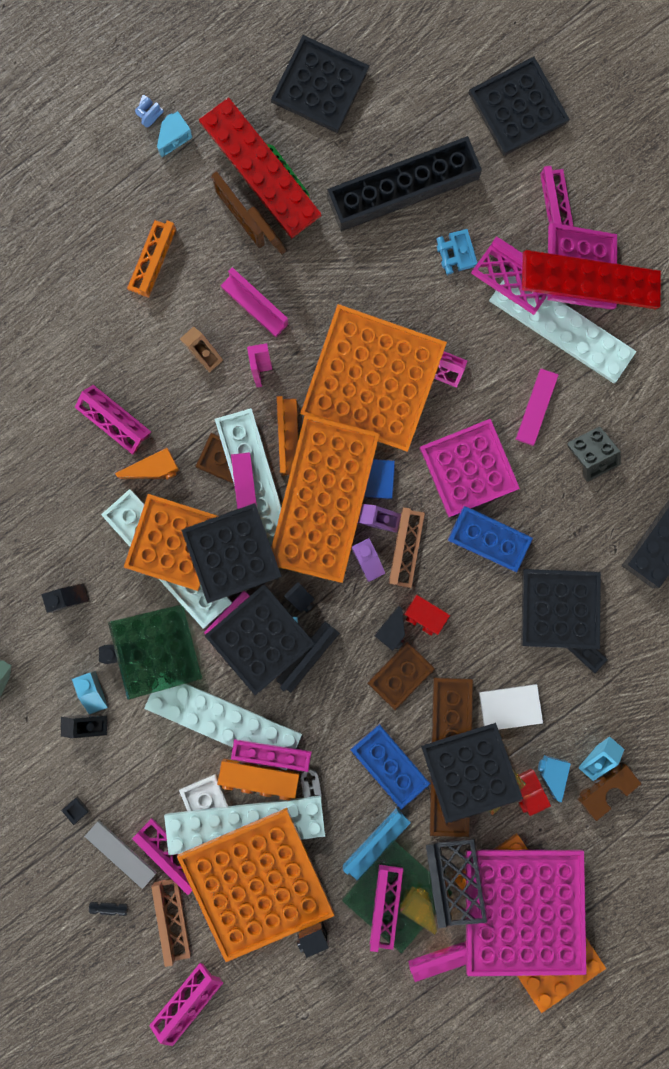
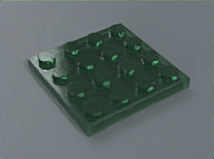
[108,605,202,700]
[342,840,453,954]

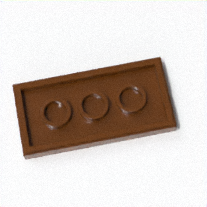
[211,171,265,248]

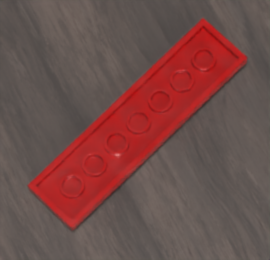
[199,97,321,239]
[522,250,661,309]

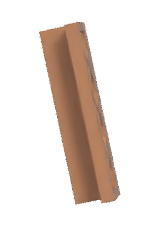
[389,507,425,588]
[151,879,191,967]

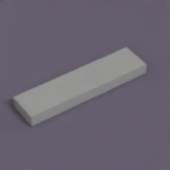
[84,821,157,889]

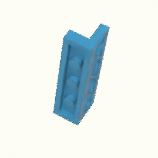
[343,808,411,880]

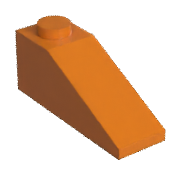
[115,448,180,480]

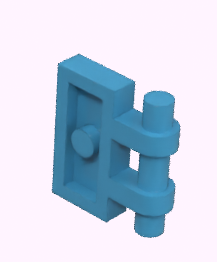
[436,229,477,275]

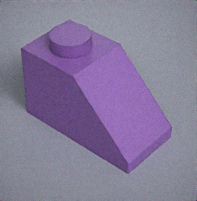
[358,504,401,533]
[351,538,385,582]

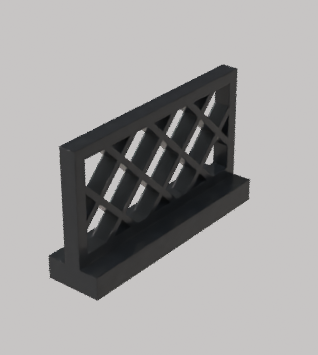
[276,621,340,693]
[426,839,488,928]

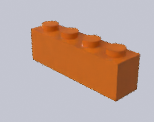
[217,759,299,800]

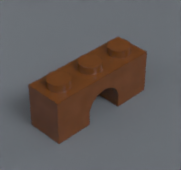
[577,763,641,821]

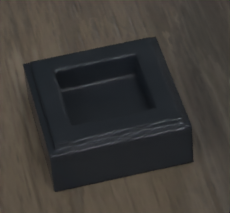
[61,796,90,825]

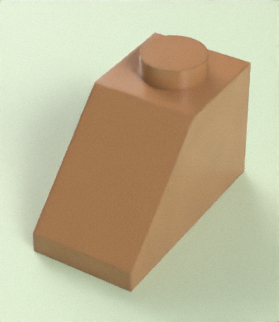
[180,327,223,373]

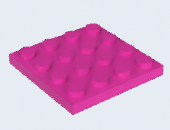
[547,223,617,310]
[420,419,520,518]

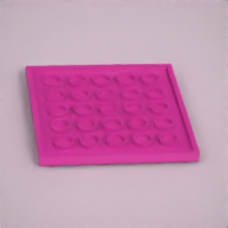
[466,850,586,976]

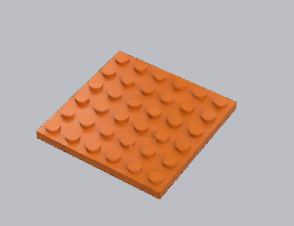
[300,304,447,452]
[177,808,335,962]

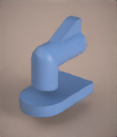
[135,95,164,127]

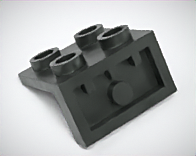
[567,427,621,482]

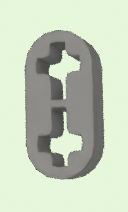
[301,768,322,800]

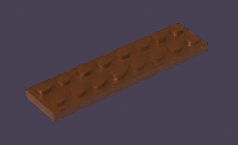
[429,678,473,837]

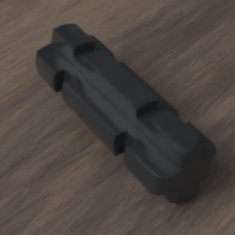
[89,902,128,916]

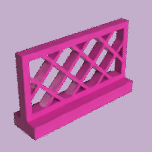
[471,236,547,315]

